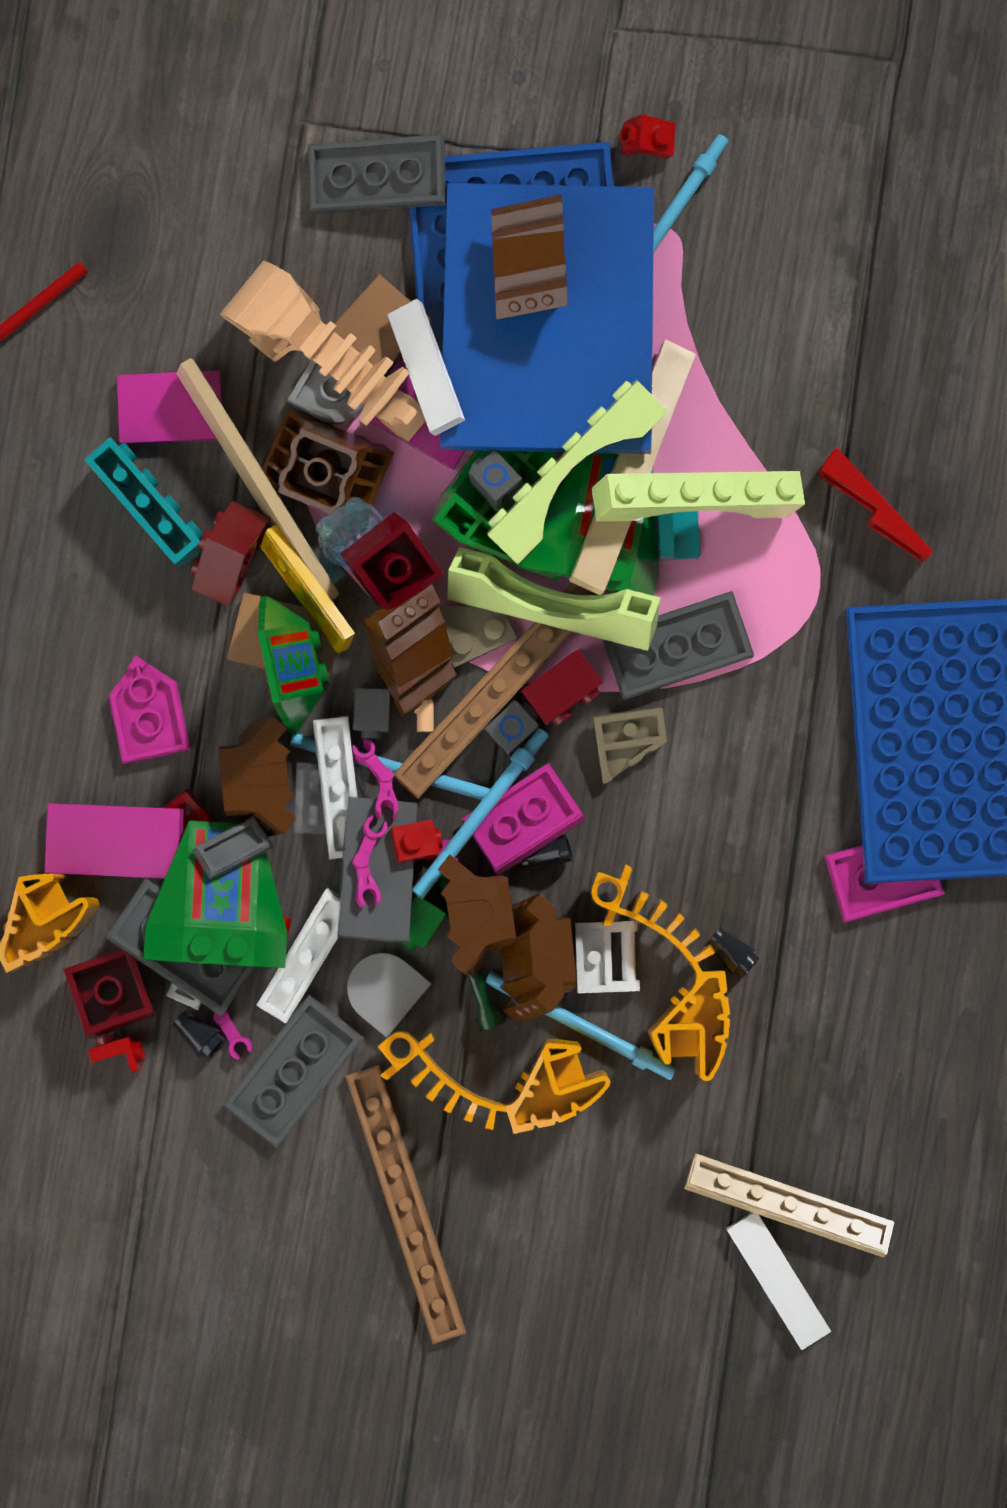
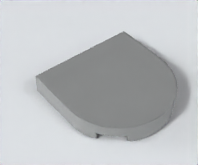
[287,359,364,425]
[347,953,431,1038]

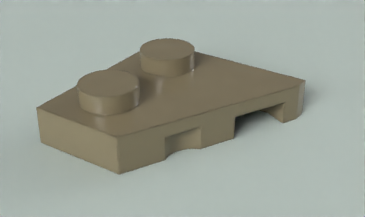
[438,605,517,669]
[593,706,667,783]

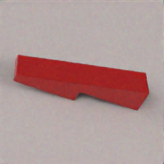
[816,447,933,563]

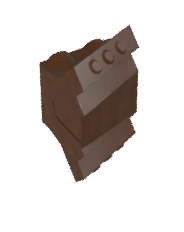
[491,194,568,320]
[262,409,394,521]
[363,584,457,718]
[218,715,296,837]
[438,854,516,979]
[500,893,577,1023]

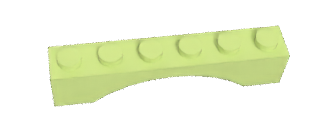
[487,379,668,564]
[592,471,805,522]
[447,547,661,651]

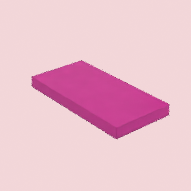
[45,803,184,879]

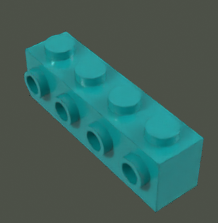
[84,437,203,570]

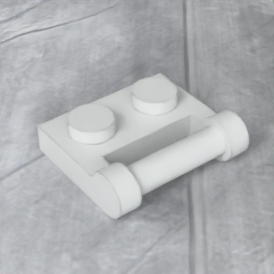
[575,921,640,993]

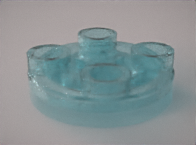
[316,497,384,567]

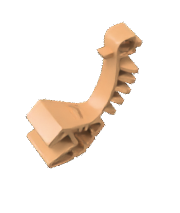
[220,261,426,442]

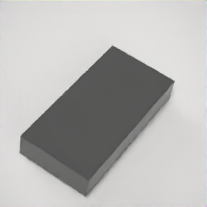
[193,816,273,881]

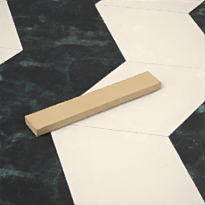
[684,1153,894,1258]

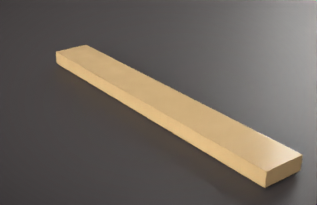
[569,339,696,596]
[176,358,339,602]

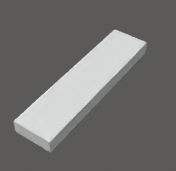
[387,299,465,436]
[313,716,357,859]
[256,888,340,1024]
[726,1212,831,1350]

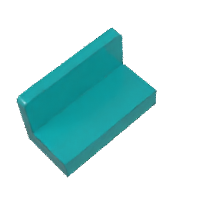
[656,511,700,561]

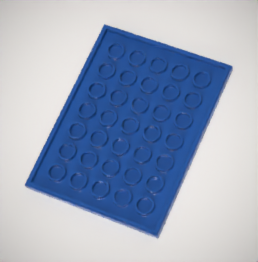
[440,183,654,454]
[845,599,1007,884]

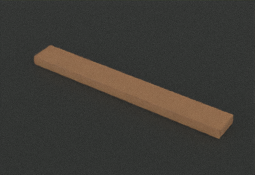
[393,582,604,800]
[345,1065,466,1344]

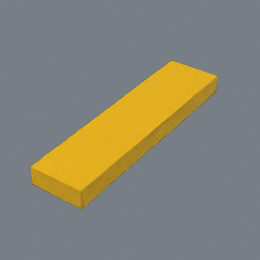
[261,525,355,654]

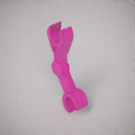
[352,738,399,821]
[352,815,387,908]
[213,1006,253,1060]

